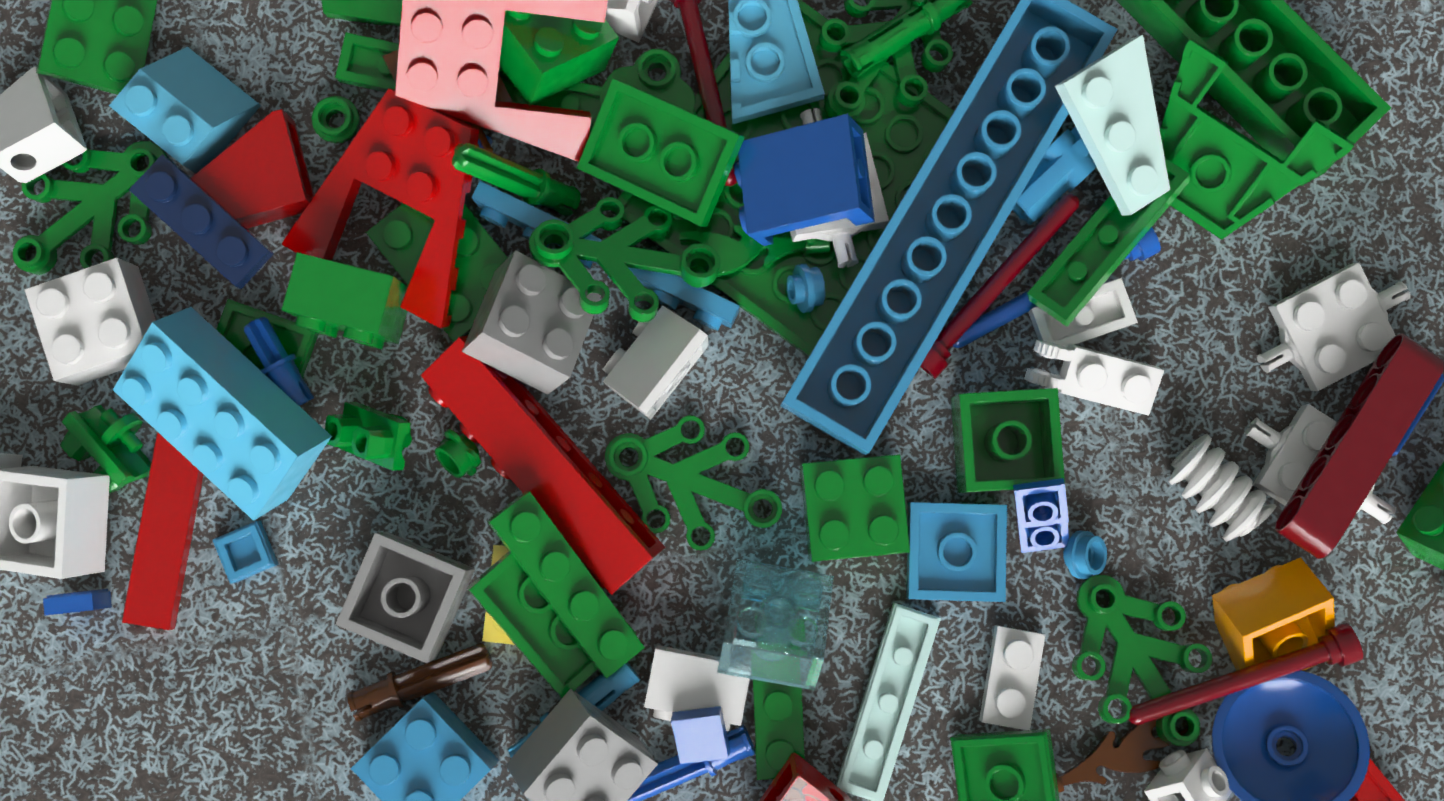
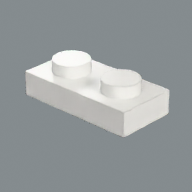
[1028,278,1138,347]
[979,625,1045,730]

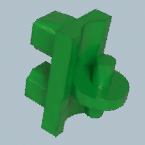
[325,402,412,471]
[60,405,152,493]

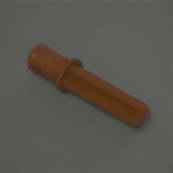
[347,643,492,722]

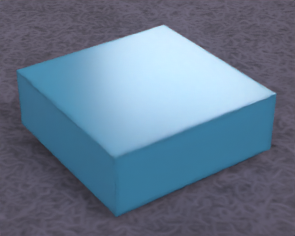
[213,521,279,584]

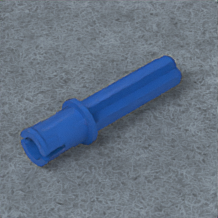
[627,725,756,801]

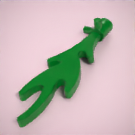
[679,225,830,277]

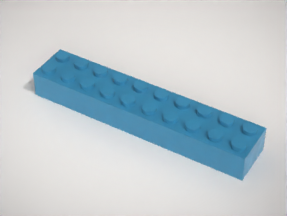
[780,0,1118,455]

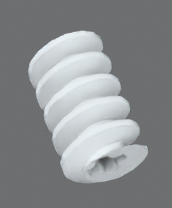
[1168,434,1277,542]

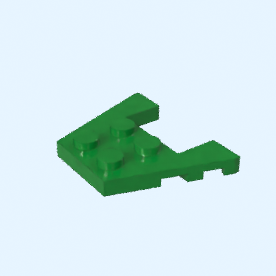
[1160,38,1354,240]

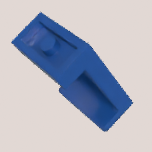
[734,113,875,246]

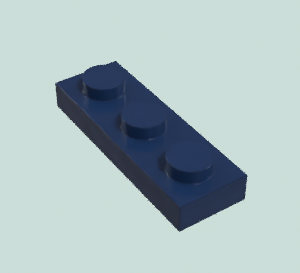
[129,154,274,289]

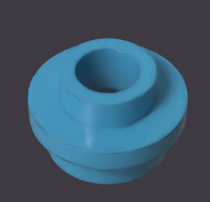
[786,264,825,313]
[1063,530,1107,579]

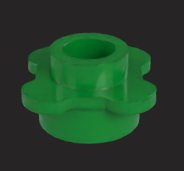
[435,429,481,478]

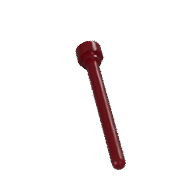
[669,0,737,186]
[920,194,1080,379]
[1128,623,1363,725]

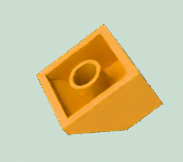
[1212,557,1335,671]

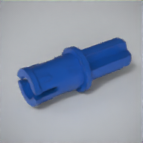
[244,317,315,406]

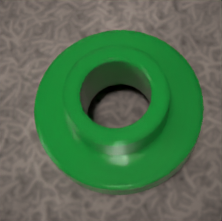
[312,96,360,144]

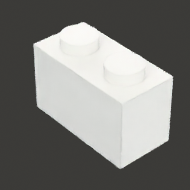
[644,645,752,731]

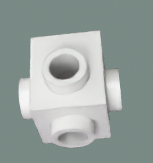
[1144,748,1232,801]

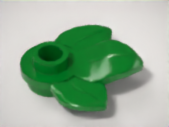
[600,49,695,113]

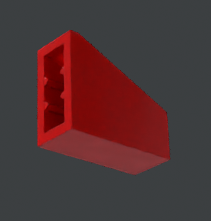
[191,109,314,229]

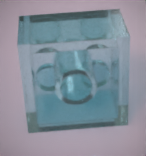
[717,559,834,690]

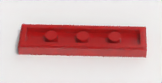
[122,432,204,630]

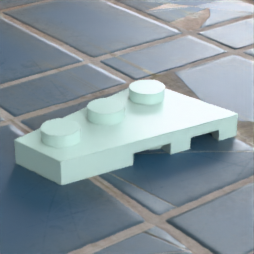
[1055,35,1170,216]

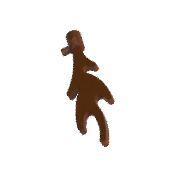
[1056,719,1201,793]

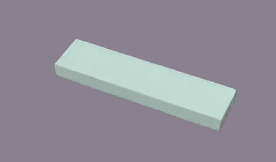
[836,602,941,801]

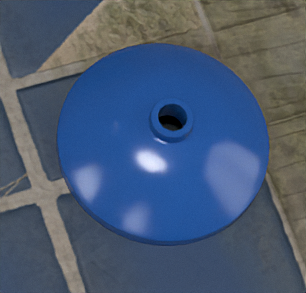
[1211,670,1370,801]

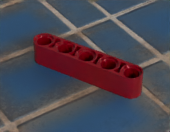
[1275,333,1444,559]

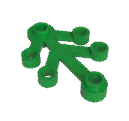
[818,0,953,121]
[13,141,168,275]
[529,197,720,322]
[605,415,782,551]
[1072,575,1212,746]

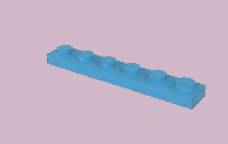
[471,181,740,331]

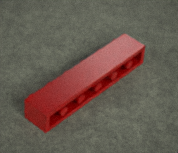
[420,335,666,595]

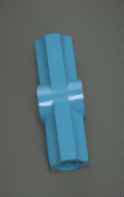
[1012,126,1096,225]

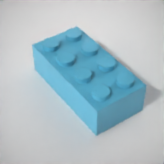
[113,307,332,521]

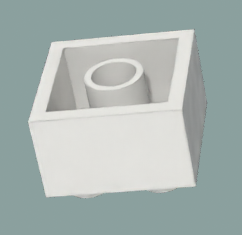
[25,258,156,386]
[0,466,110,579]

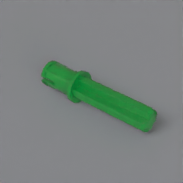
[452,143,580,216]

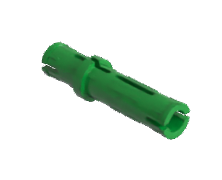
[840,0,973,78]

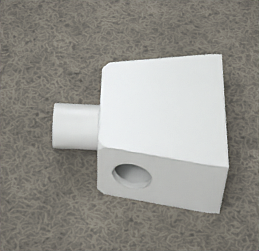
[0,66,87,183]

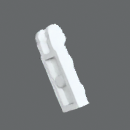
[1024,340,1164,416]

